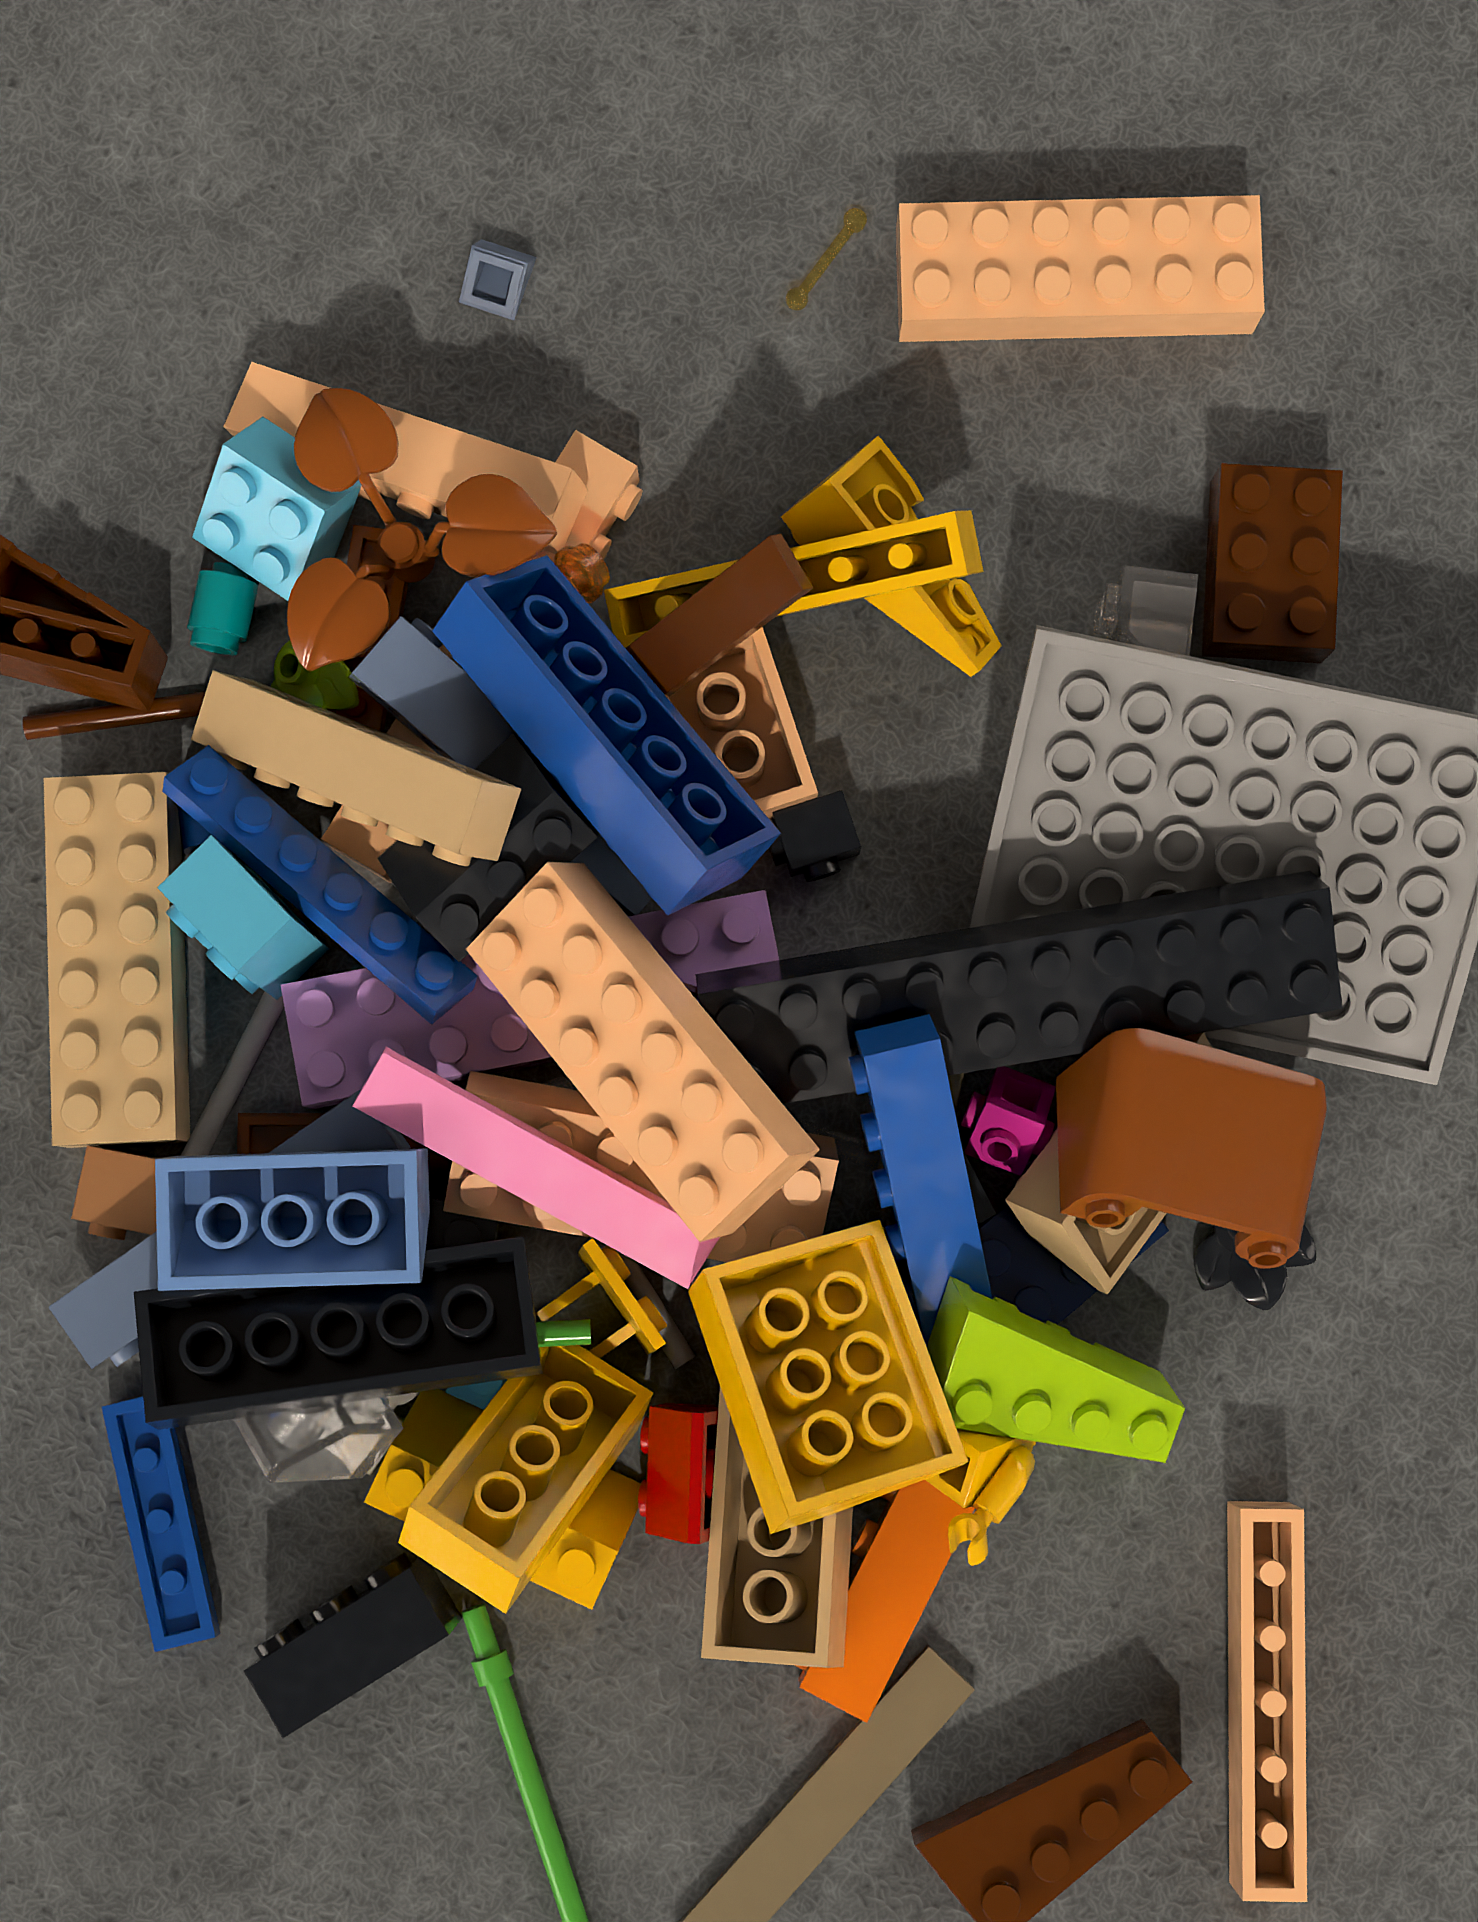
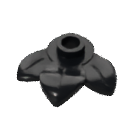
[1194,1225,1316,1310]

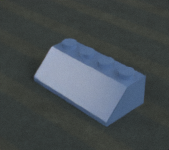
[155,1148,430,1291]

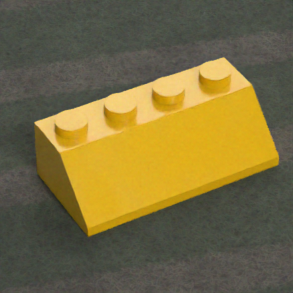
[364,1389,641,1610]

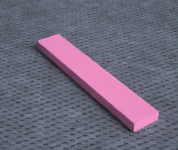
[352,1047,720,1289]

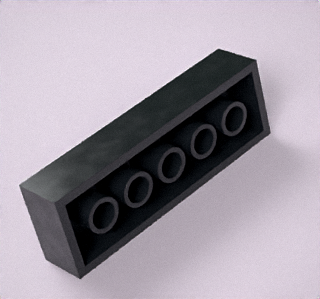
[133,1237,543,1430]

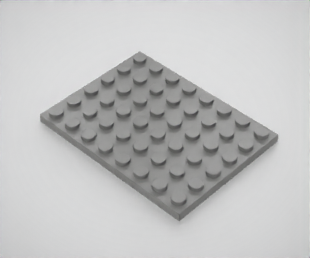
[968,625,1478,1085]

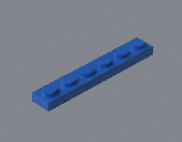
[162,745,478,1025]

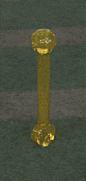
[785,208,867,311]

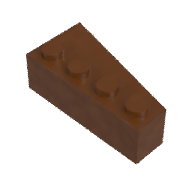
[911,1719,1193,1922]

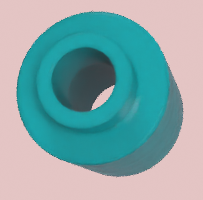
[187,562,258,656]

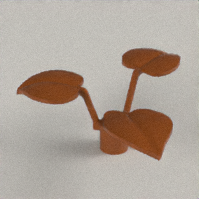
[287,388,557,671]

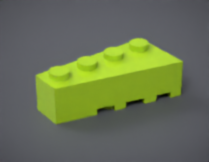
[927,1276,1185,1463]

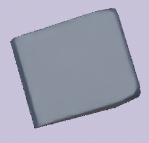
[459,239,537,320]

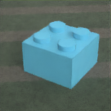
[192,417,362,601]
[157,835,329,1000]

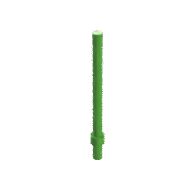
[461,1603,589,1922]

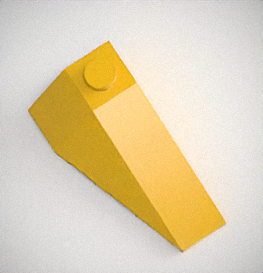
[781,435,1002,677]

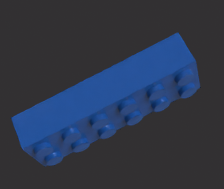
[432,555,781,916]

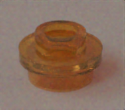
[554,543,610,603]

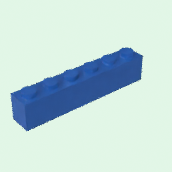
[848,1014,992,1347]

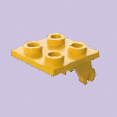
[536,1238,667,1358]

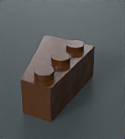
[0,535,168,712]

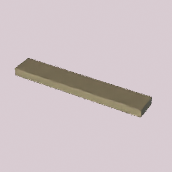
[678,1644,975,1922]

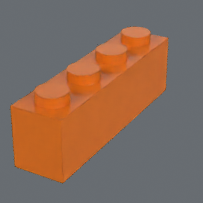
[794,1479,975,1723]

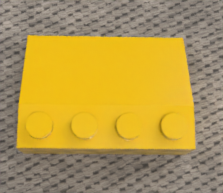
[688,1220,968,1534]

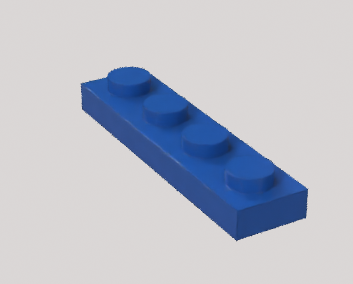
[102,1396,221,1652]

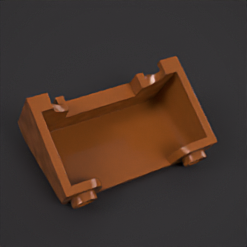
[1056,1028,1327,1268]

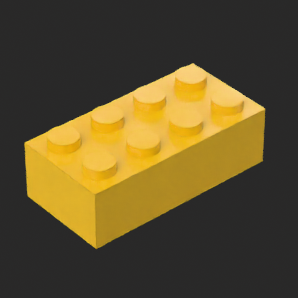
[398,1345,653,1614]

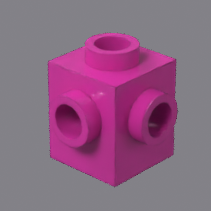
[961,1066,1056,1176]

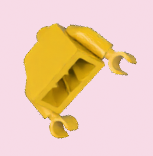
[925,1429,1036,1566]

